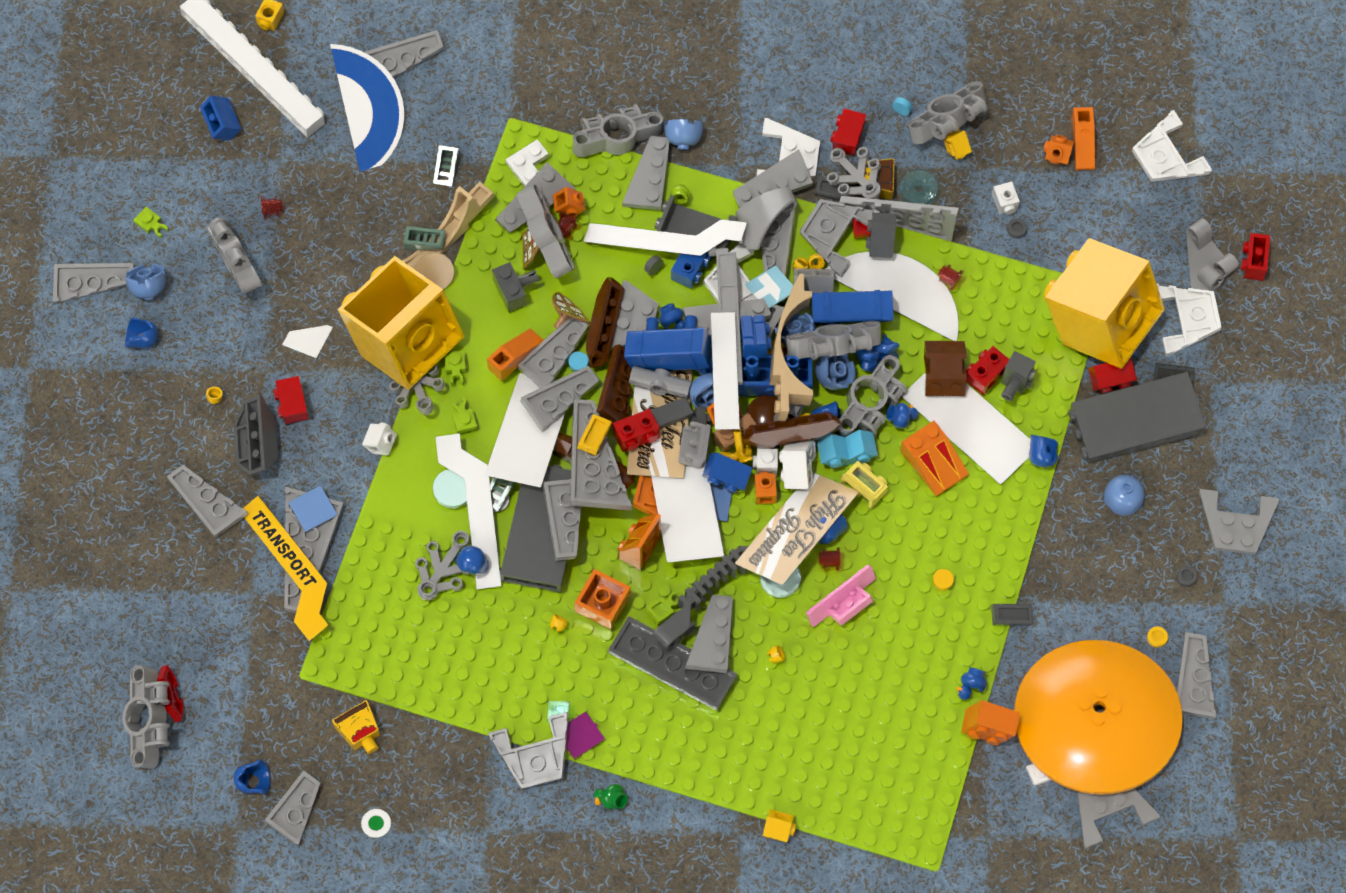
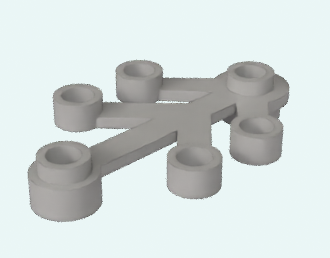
[827,147,881,199]
[389,365,445,415]
[415,531,471,600]

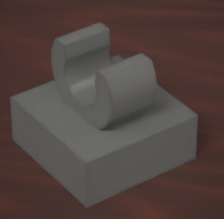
[690,407,712,428]

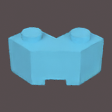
[817,430,878,468]

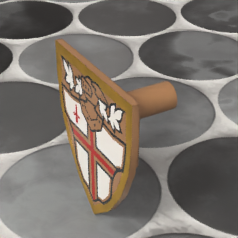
[522,229,541,270]
[552,291,590,329]

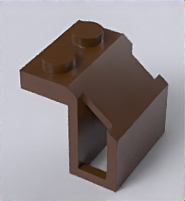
[924,341,966,396]

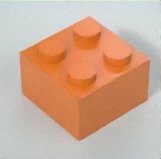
[574,569,631,629]
[961,700,1020,746]

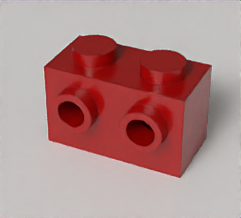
[830,108,866,156]
[1241,233,1270,281]
[966,346,1009,395]
[1088,357,1137,393]
[273,376,309,425]
[612,409,660,452]

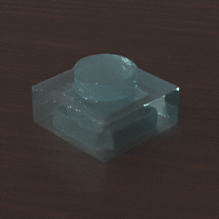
[547,701,570,723]

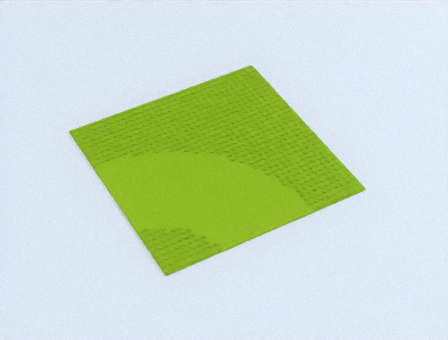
[299,118,1088,872]

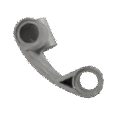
[735,187,797,251]
[1186,218,1239,291]

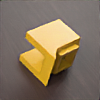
[944,128,972,160]

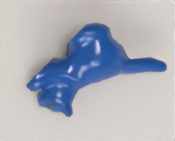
[856,334,899,372]

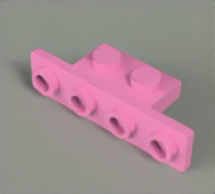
[806,564,876,627]

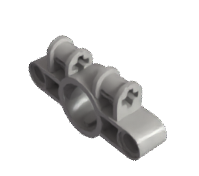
[908,81,987,144]
[572,104,663,157]
[517,184,574,279]
[206,217,262,294]
[786,321,881,360]
[835,355,907,437]
[122,665,170,769]

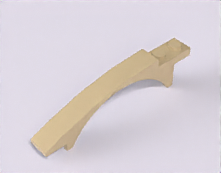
[402,182,495,267]
[770,273,813,422]

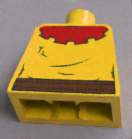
[332,700,380,754]

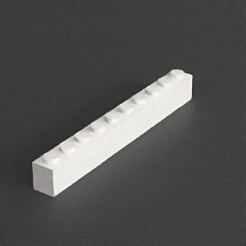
[180,0,325,138]

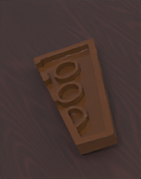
[596,344,632,423]

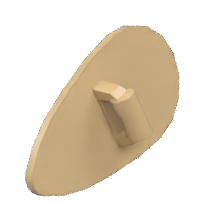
[412,252,454,289]

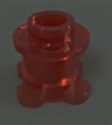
[261,196,283,219]
[558,212,577,238]
[938,264,964,291]
[818,548,840,571]

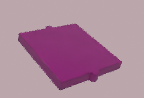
[566,712,605,760]

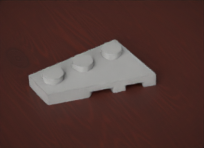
[264,771,320,846]

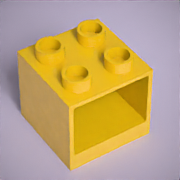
[1044,238,1165,369]
[338,256,464,390]

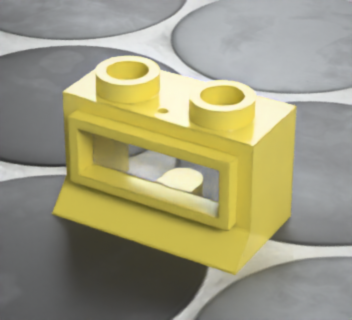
[841,461,888,509]

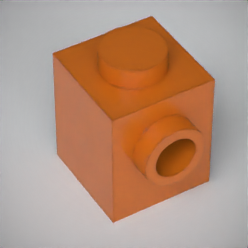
[754,471,777,504]

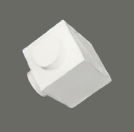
[992,182,1020,215]
[362,422,397,455]
[753,449,778,477]

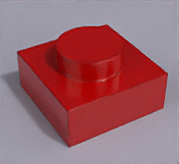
[852,219,871,238]

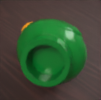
[593,784,628,810]

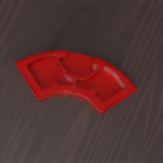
[157,665,184,723]

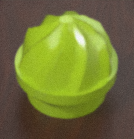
[670,184,690,204]

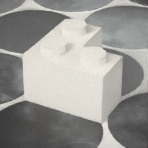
[779,438,816,489]

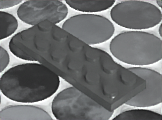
[608,616,737,711]

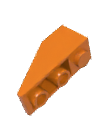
[1071,107,1095,170]
[487,328,544,381]

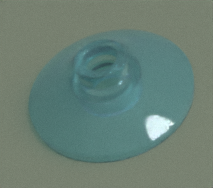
[899,169,939,204]

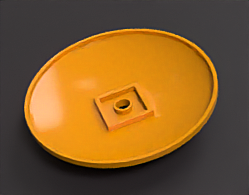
[1014,640,1182,795]

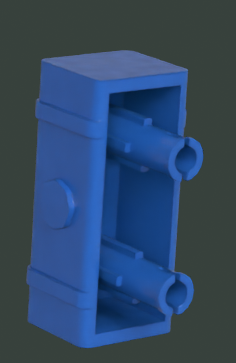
[810,290,893,325]
[624,315,712,371]
[738,354,812,397]

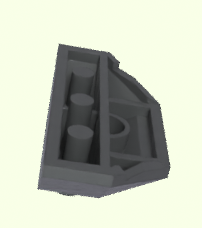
[234,395,278,476]

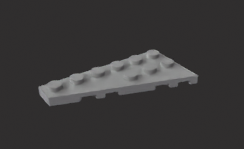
[839,196,959,241]
[570,399,632,510]
[284,487,344,613]

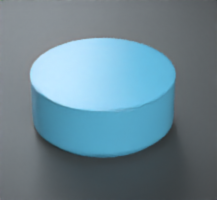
[892,97,912,116]
[568,352,589,372]

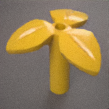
[720,429,753,463]

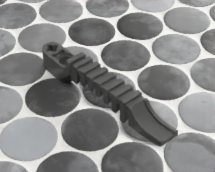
[653,545,749,650]

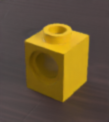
[255,0,284,31]
[762,809,796,842]

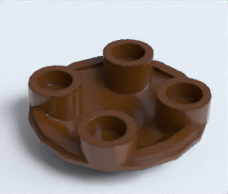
[747,395,778,424]

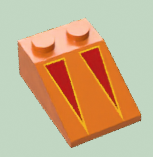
[900,420,969,497]
[618,513,661,571]

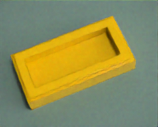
[577,414,612,456]

